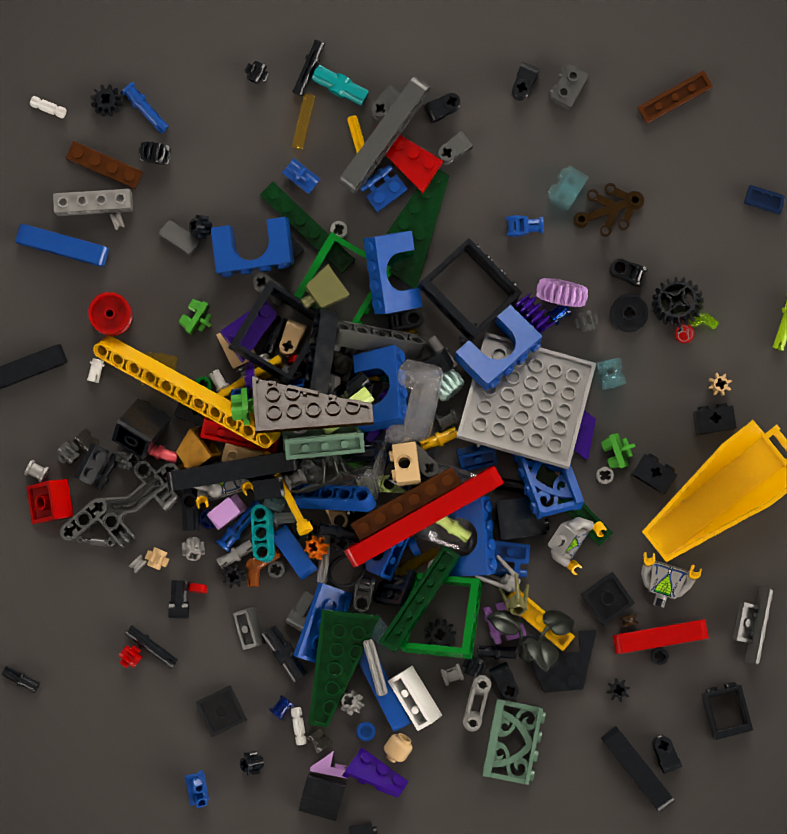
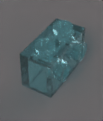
[547,165,589,212]

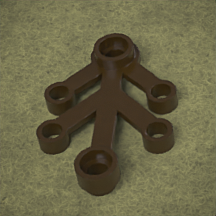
[573,183,644,237]

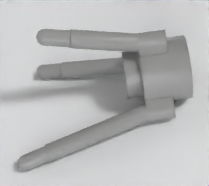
[475,555,521,593]

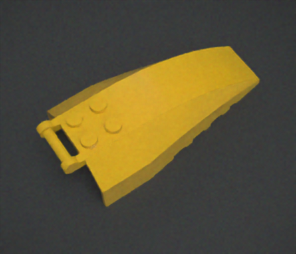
[642,419,787,562]

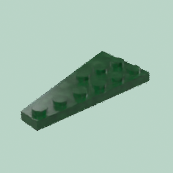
[386,169,449,288]
[308,609,380,727]

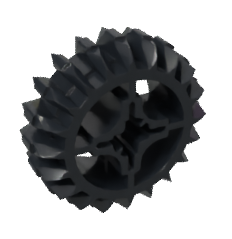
[652,277,704,328]

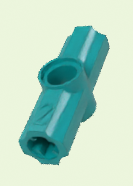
[311,65,369,106]

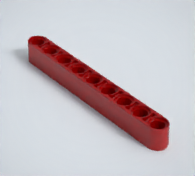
[344,466,504,568]

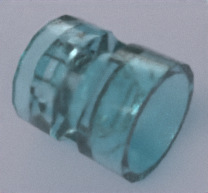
[597,358,627,390]

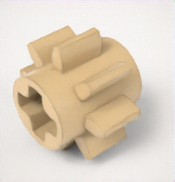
[708,373,732,396]
[145,547,169,570]

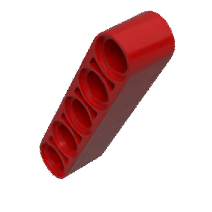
[612,619,709,654]

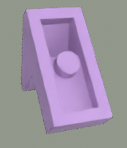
[207,493,248,530]
[310,751,348,779]

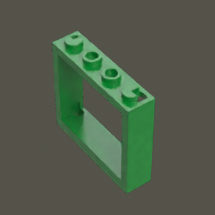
[294,232,392,324]
[400,573,482,659]

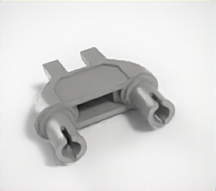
[463,675,491,732]

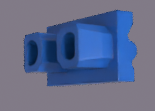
[282,158,321,194]
[184,770,209,808]

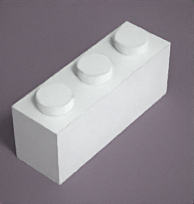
[388,666,442,731]

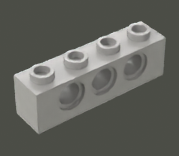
[53,189,133,216]

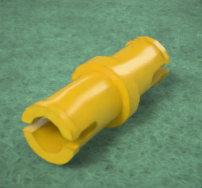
[419,426,458,451]

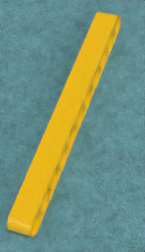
[93,336,280,448]

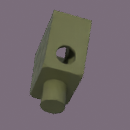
[300,265,349,309]

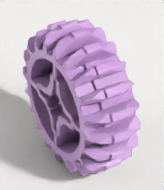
[536,278,588,307]

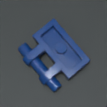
[360,164,408,213]
[494,540,531,579]

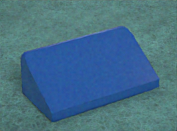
[456,445,498,472]

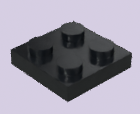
[581,572,635,626]
[195,685,247,737]

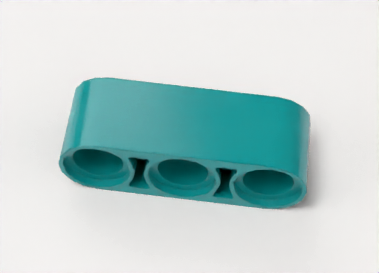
[251,505,275,563]

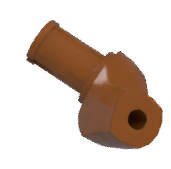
[245,546,282,587]

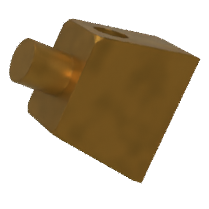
[177,427,223,469]

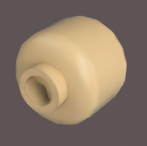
[384,733,412,763]

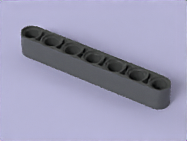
[339,77,431,193]

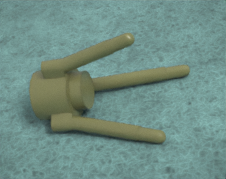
[496,573,529,615]

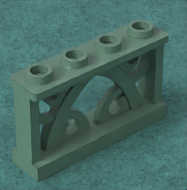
[282,426,365,460]
[482,698,546,785]

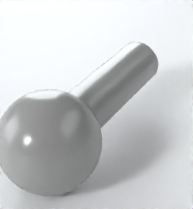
[194,483,222,498]

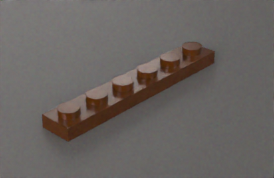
[351,466,462,541]

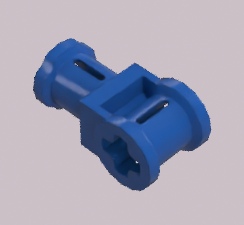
[506,215,544,237]

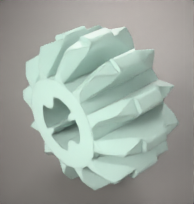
[431,369,464,401]

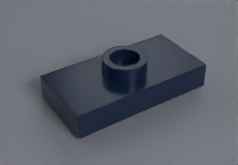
[743,185,786,215]

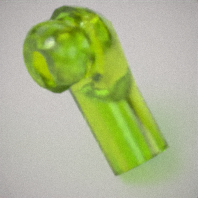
[690,313,719,330]

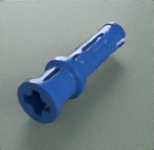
[121,82,169,134]
[215,500,262,553]

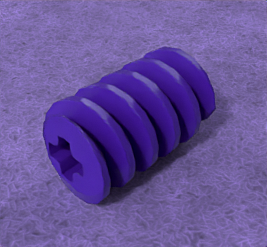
[514,292,555,334]

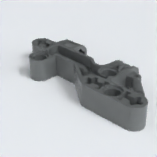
[60,461,181,548]

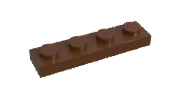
[637,70,713,124]
[65,141,143,189]

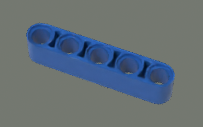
[15,224,109,267]
[290,484,376,512]
[359,649,411,732]

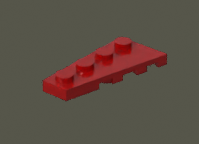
[377,122,443,194]

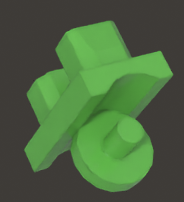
[178,299,213,335]
[231,388,254,425]
[601,433,636,468]

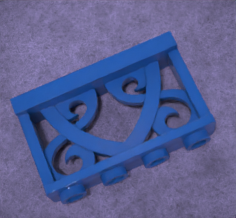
[512,454,584,519]

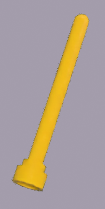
[263,451,313,536]

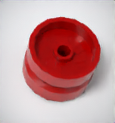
[88,292,133,337]

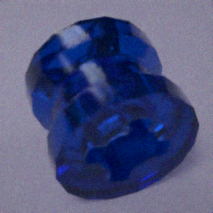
[199,509,216,529]

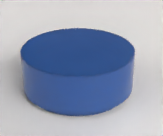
[408,536,422,557]
[356,722,376,741]

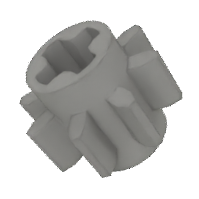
[182,537,205,561]
[340,690,364,716]

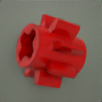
[118,645,142,668]

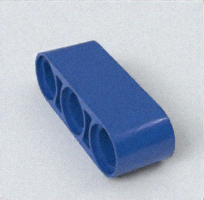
[274,524,318,581]

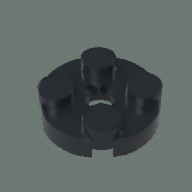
[610,294,649,333]

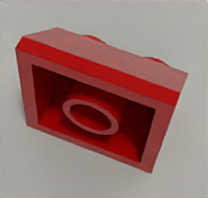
[26,479,73,524]

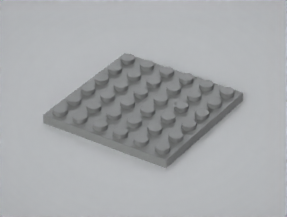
[456,332,596,469]

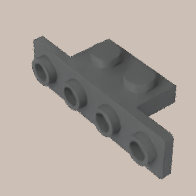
[732,586,773,665]

